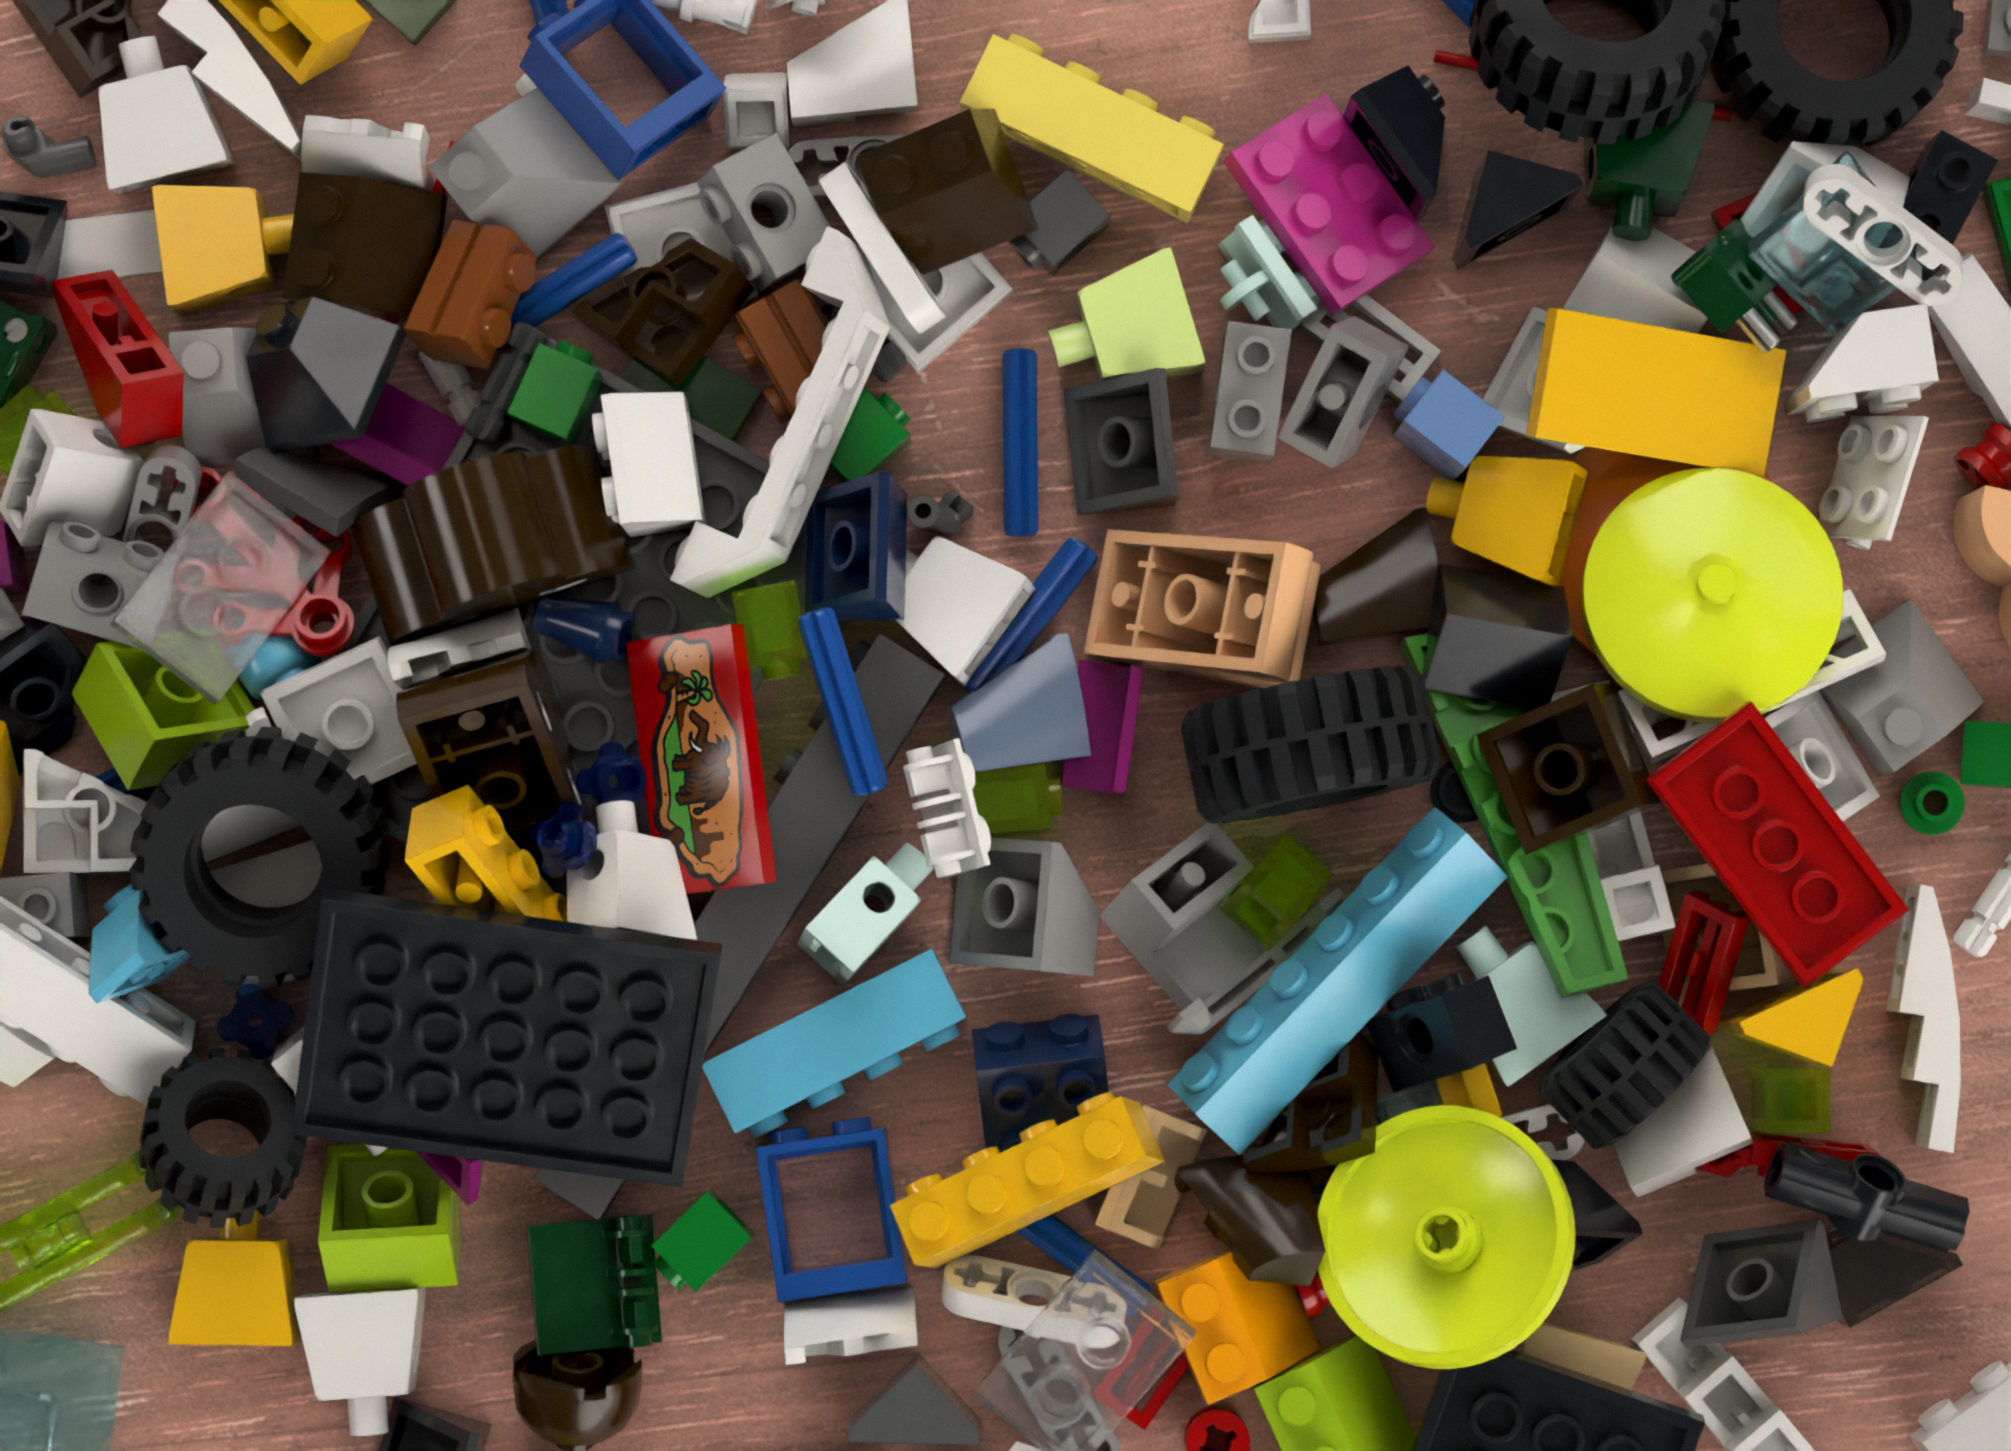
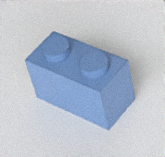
[1392,369,1505,480]

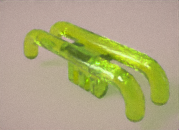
[0,1151,179,1312]

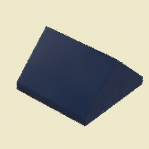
[805,471,907,621]

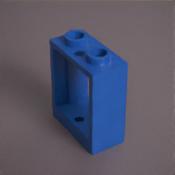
[519,0,726,180]
[756,1116,908,1302]

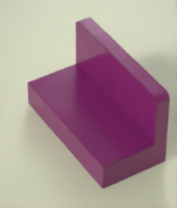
[331,382,465,486]
[1060,660,1144,796]

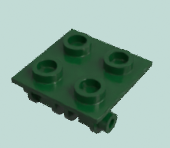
[526,1214,662,1356]

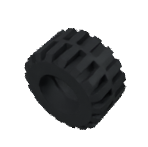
[1539,980,1711,1149]
[138,1048,308,1228]

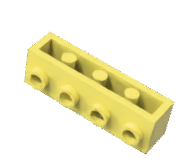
[960,34,1224,223]

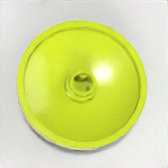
[1581,467,1844,723]
[1317,1105,1575,1369]

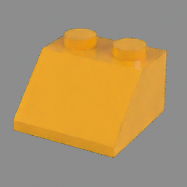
[1153,1247,1321,1405]

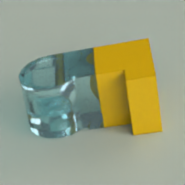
[1376,1063,1503,1125]

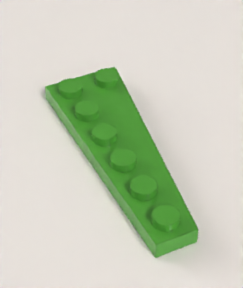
[1399,633,1629,998]

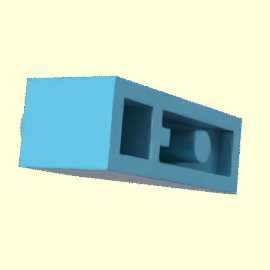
[88,884,191,1004]

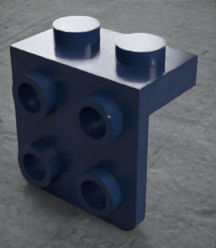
[972,1014,1109,1153]

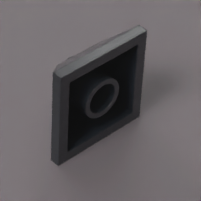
[1343,65,1445,221]
[246,296,407,453]

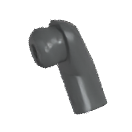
[1,116,96,178]
[907,490,973,536]

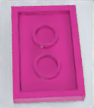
[1223,93,1435,317]

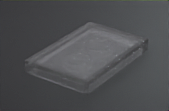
[110,471,331,704]
[973,1249,1197,1451]

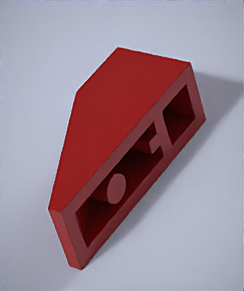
[52,269,184,448]

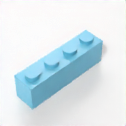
[702,949,967,1138]

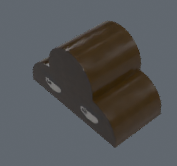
[351,444,636,647]
[396,648,593,876]

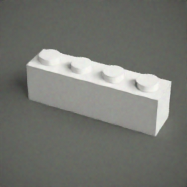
[0,896,196,1106]

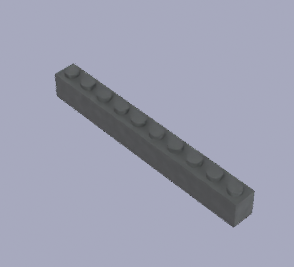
[533,633,945,1220]

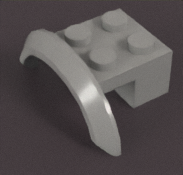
[1099,822,1343,1034]

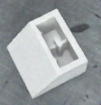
[1785,304,1939,423]
[592,392,706,537]

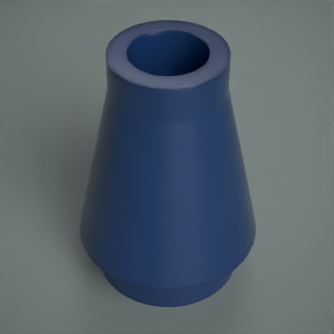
[533,596,634,664]

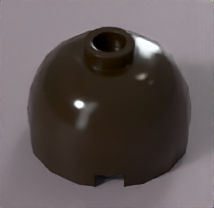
[512,1340,642,1451]

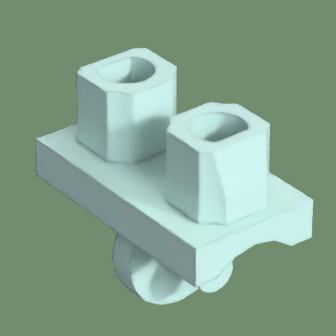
[1218,215,1320,333]

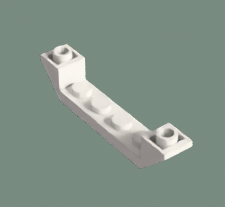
[670,226,890,598]

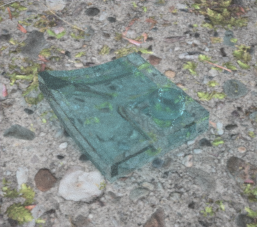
[1748,151,1926,335]
[0,1328,125,1451]

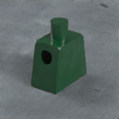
[1584,100,1715,241]

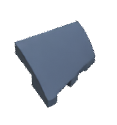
[948,633,1091,772]

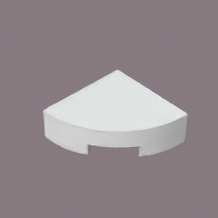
[1247,0,1311,44]

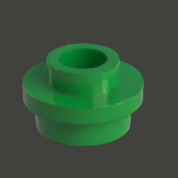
[1899,771,1965,835]

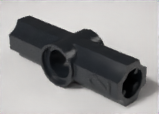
[1764,1142,1970,1252]

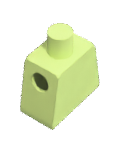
[1048,247,1206,381]

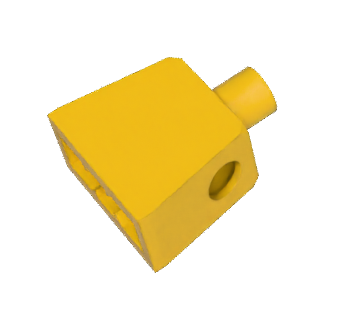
[151,185,294,315]
[1426,456,1589,587]
[168,1210,302,1346]

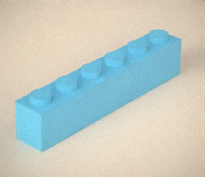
[1167,807,1508,1155]

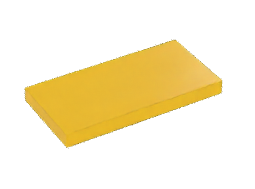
[1526,308,1787,477]

